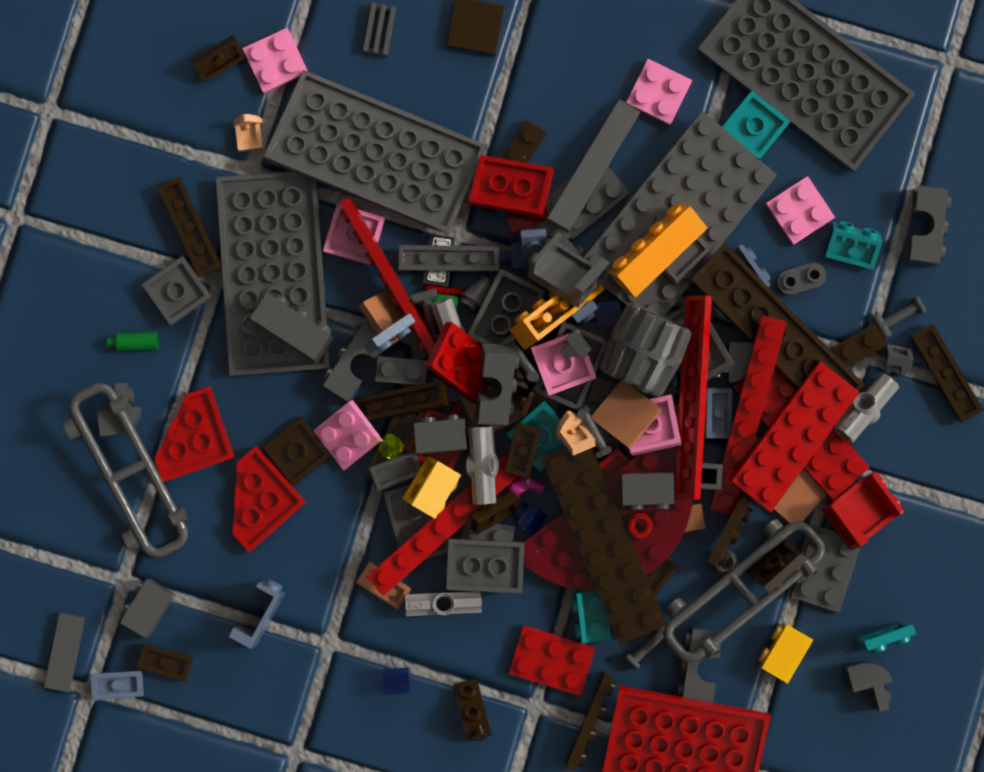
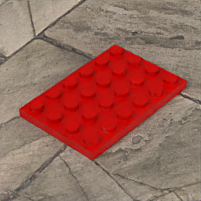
[602,685,771,772]

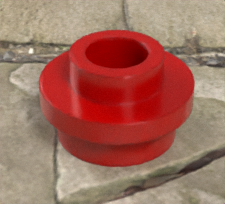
[627,513,653,538]

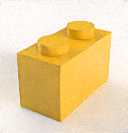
[402,456,461,519]
[758,623,813,684]

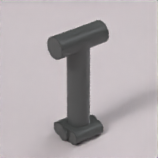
[411,289,440,340]
[871,296,926,339]
[501,335,542,383]
[577,406,613,458]
[624,626,676,670]

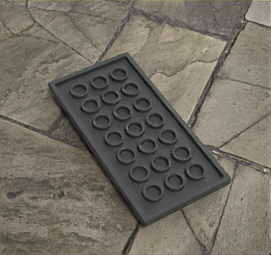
[697,0,915,172]
[264,70,487,236]
[583,111,777,316]
[216,171,330,376]

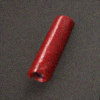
[426,284,465,298]

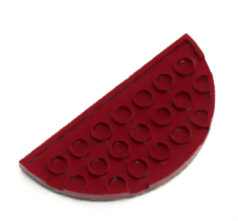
[524,446,693,591]

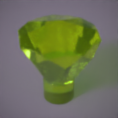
[379,434,404,459]

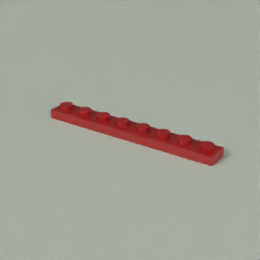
[339,198,436,355]
[674,295,712,500]
[710,315,787,515]
[367,450,519,596]

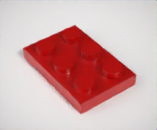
[469,155,554,218]
[425,322,489,403]
[509,625,596,696]

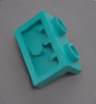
[825,221,883,270]
[571,591,612,644]

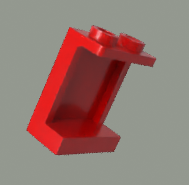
[822,472,904,551]

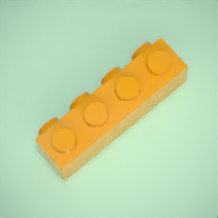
[608,203,707,298]
[509,283,605,350]

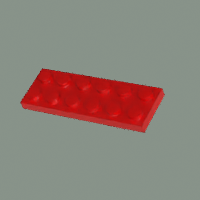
[730,361,860,512]
[731,368,870,501]

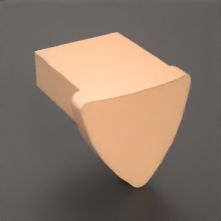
[233,114,264,152]
[556,411,595,456]

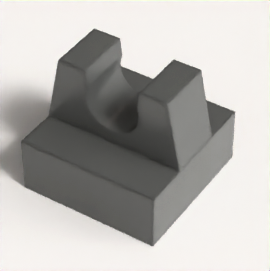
[560,329,591,360]
[885,344,914,375]

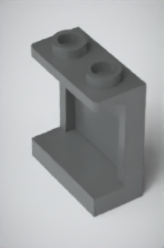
[527,232,610,308]

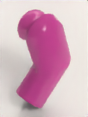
[508,477,545,498]

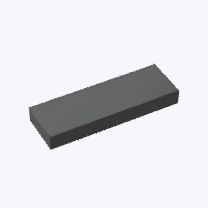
[44,613,86,692]

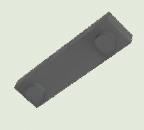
[399,245,499,272]

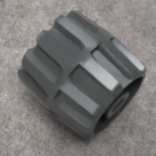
[599,303,691,396]

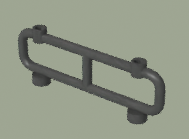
[62,383,189,558]
[663,519,825,662]

